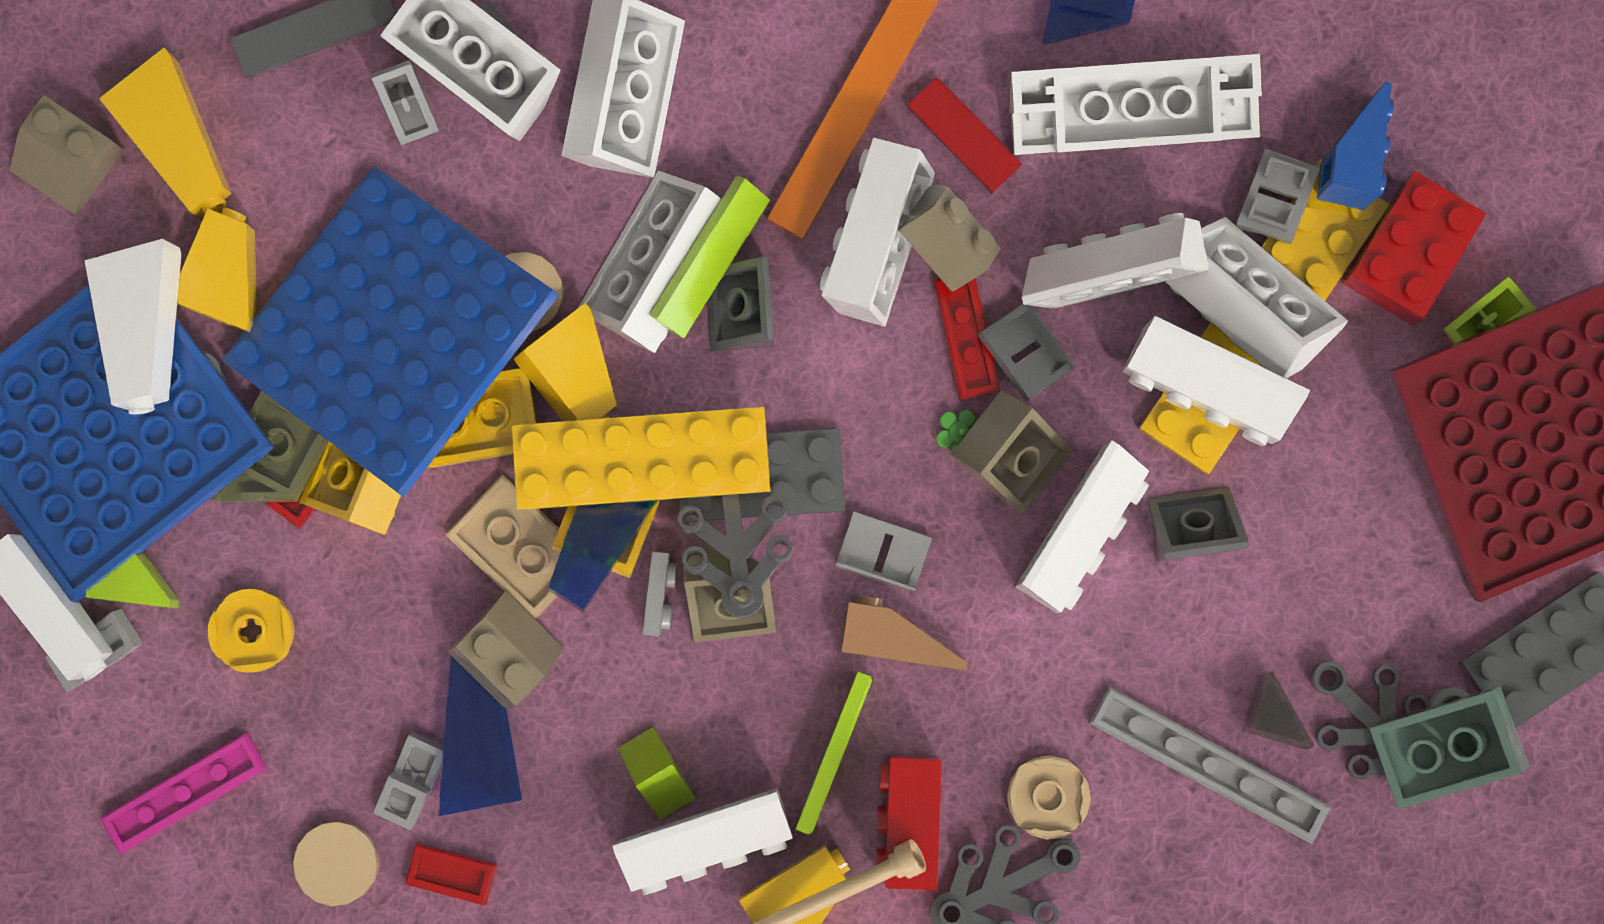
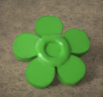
[936,410,975,452]

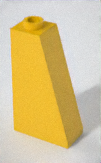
[99,48,232,219]

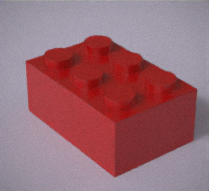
[1342,171,1487,325]
[875,755,942,890]

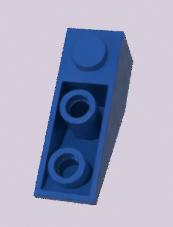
[1317,82,1394,210]

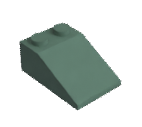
[1369,686,1529,809]

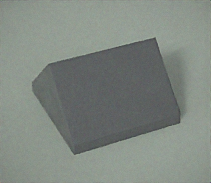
[708,256,774,351]
[1148,487,1249,562]

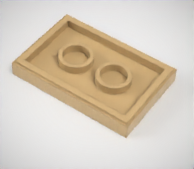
[445,475,589,620]

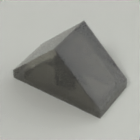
[1243,671,1314,750]

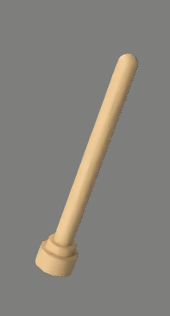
[752,839,926,924]

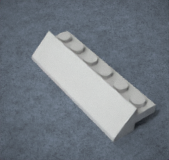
[1009,54,1262,155]

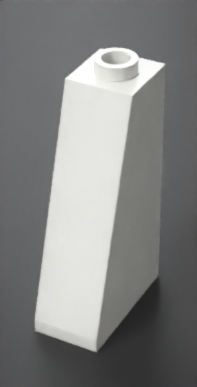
[84,239,181,415]
[0,534,113,681]

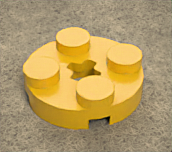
[208,589,295,672]

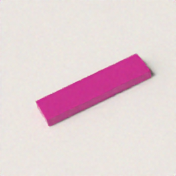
[100,733,268,854]

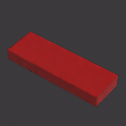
[907,77,1022,194]
[933,278,1000,401]

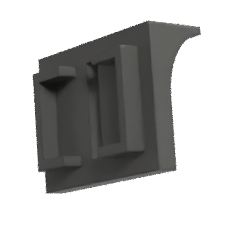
[978,304,1076,402]

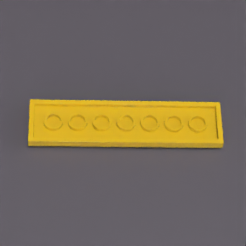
[1138,159,1390,475]

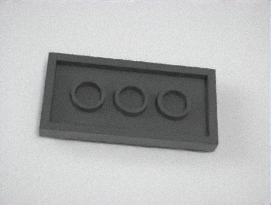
[679,429,845,522]
[1459,571,1604,728]

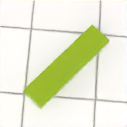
[650,176,770,339]
[796,671,872,835]

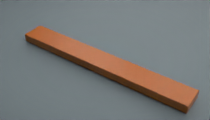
[767,0,940,240]

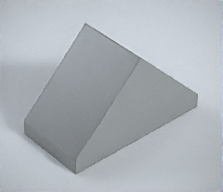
[370,60,439,145]

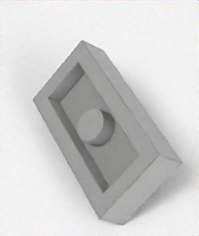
[643,552,677,637]

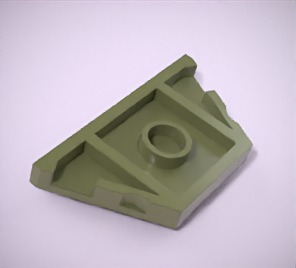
[209,390,329,502]

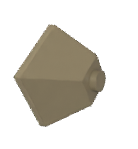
[682,545,776,643]

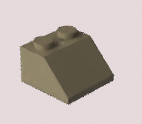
[9,94,124,216]
[898,184,1001,292]
[950,390,1073,514]
[446,590,564,709]

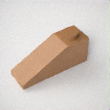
[841,596,968,671]

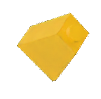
[177,207,257,332]
[513,302,617,421]
[739,844,850,924]

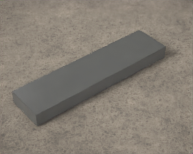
[231,0,396,78]

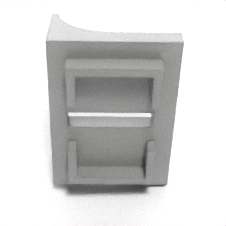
[1236,149,1320,244]
[835,512,932,593]

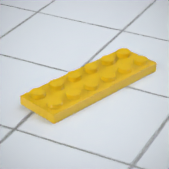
[512,407,771,510]

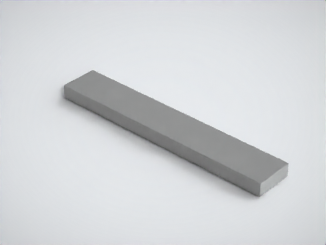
[1089,687,1331,844]

